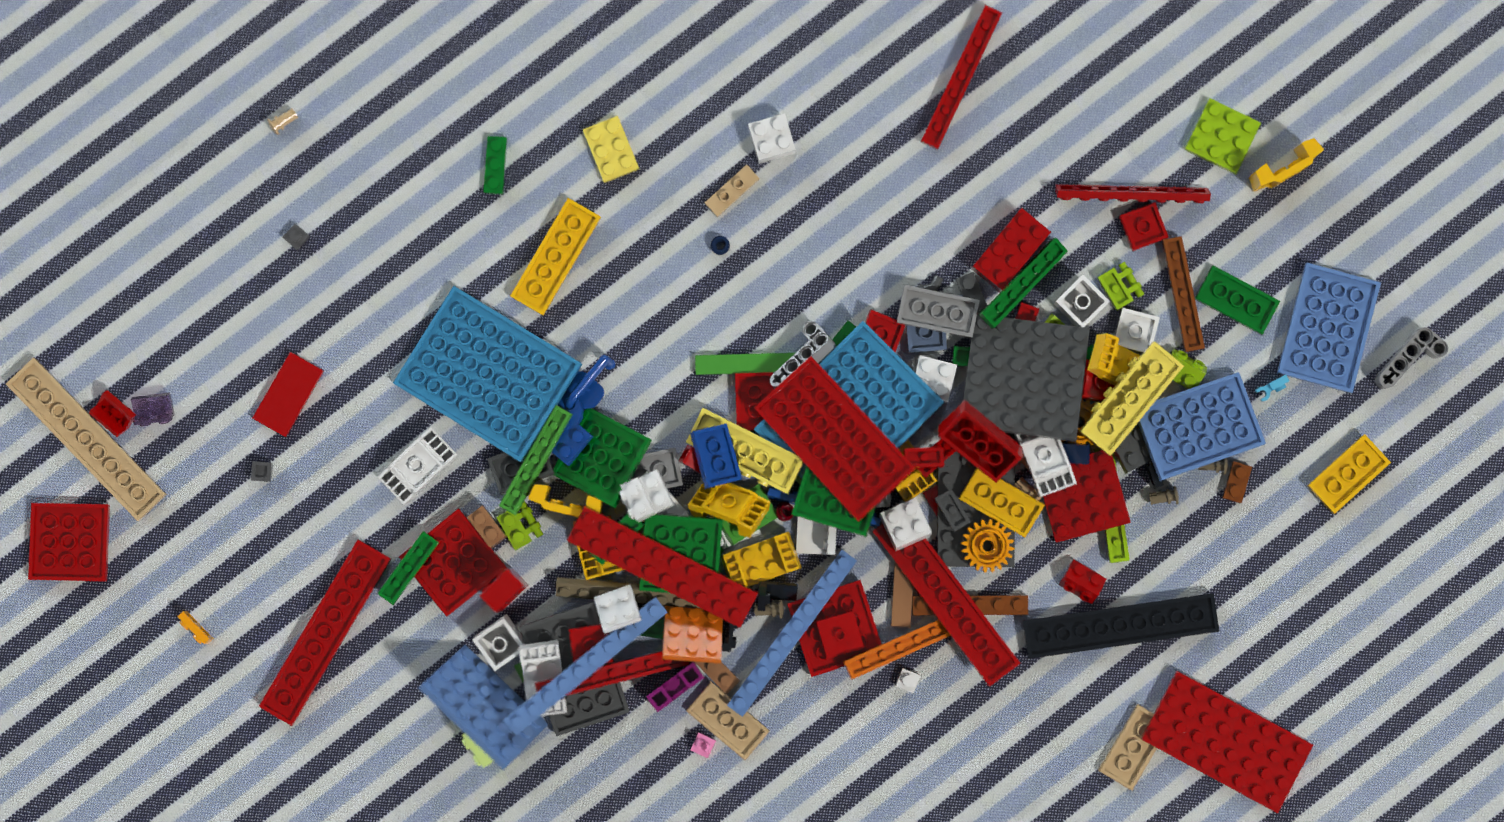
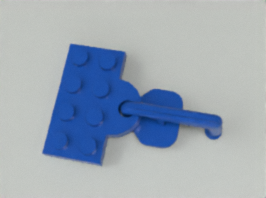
[552,355,616,466]

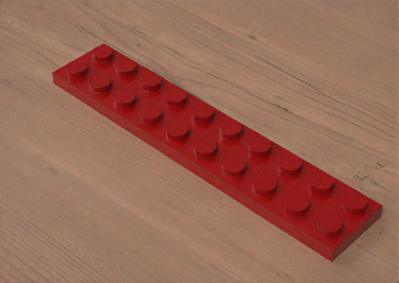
[567,506,758,628]
[872,524,1020,687]
[258,539,392,726]

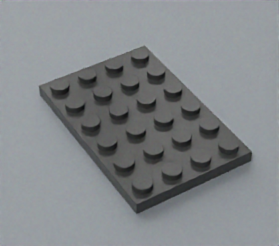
[937,451,1015,567]
[520,602,630,737]

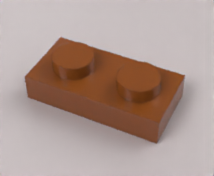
[1222,461,1252,504]

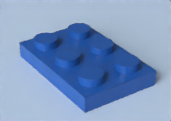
[690,423,742,489]

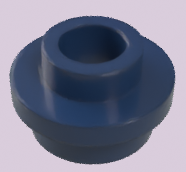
[711,236,730,255]

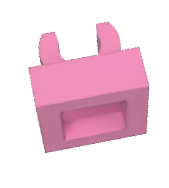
[691,732,716,758]

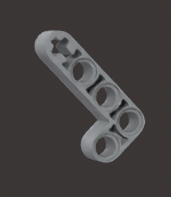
[770,321,836,388]
[1375,327,1448,389]

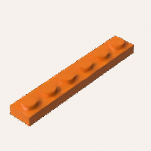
[843,620,950,680]

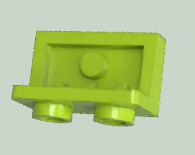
[1171,349,1207,389]

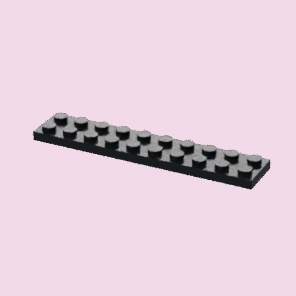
[1022,593,1220,659]

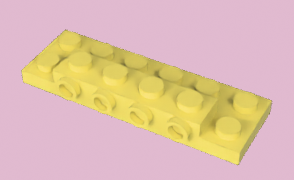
[1080,341,1184,456]
[686,408,804,494]

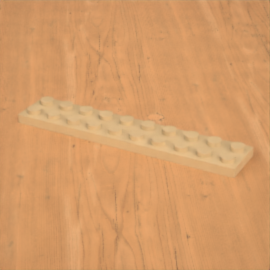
[6,357,167,521]

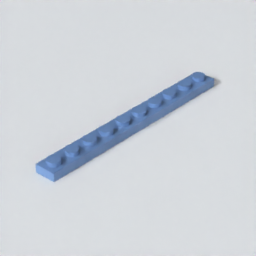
[727,550,857,717]
[503,597,668,736]

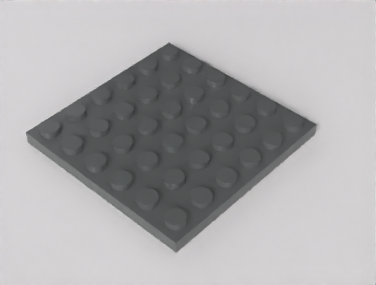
[963,314,1090,442]

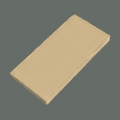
[686,681,770,760]
[1098,704,1157,791]

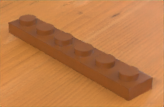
[1162,236,1205,352]
[912,595,1028,615]

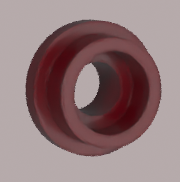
[775,502,793,521]

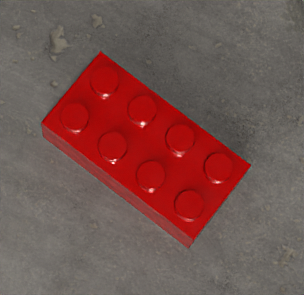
[971,208,1051,293]
[938,400,1023,483]

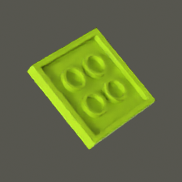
[1184,98,1261,175]

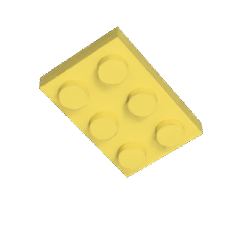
[583,116,639,183]

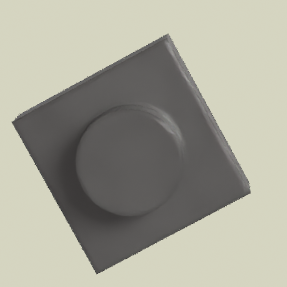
[282,223,310,251]
[251,461,273,482]

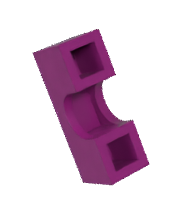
[646,661,705,712]

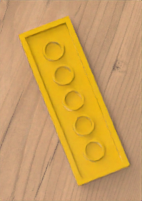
[510,198,601,316]

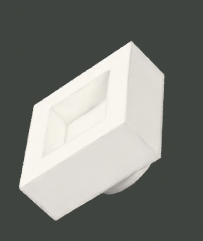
[895,668,921,693]

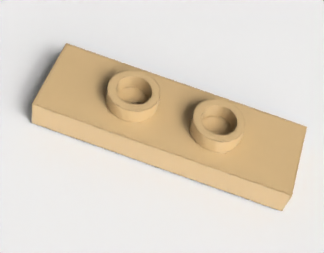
[705,165,760,218]

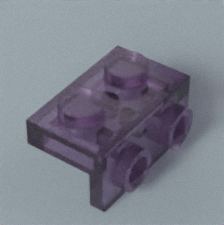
[131,393,175,427]

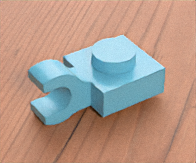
[1255,375,1290,402]

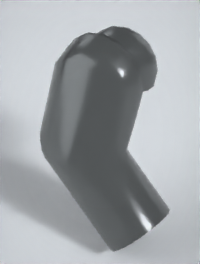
[917,275,943,291]

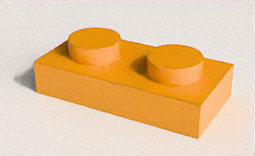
[177,611,214,644]

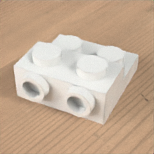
[620,470,674,522]

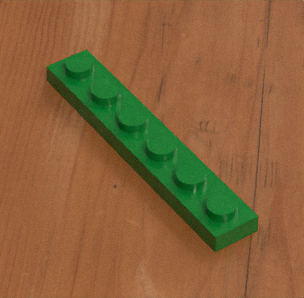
[979,237,1068,329]

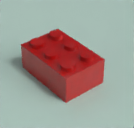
[480,568,529,613]

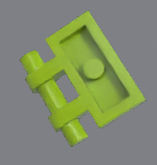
[1097,262,1144,311]
[496,501,544,551]

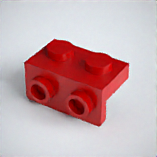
[89,390,136,437]
[1059,559,1107,604]

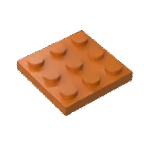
[662,606,723,664]

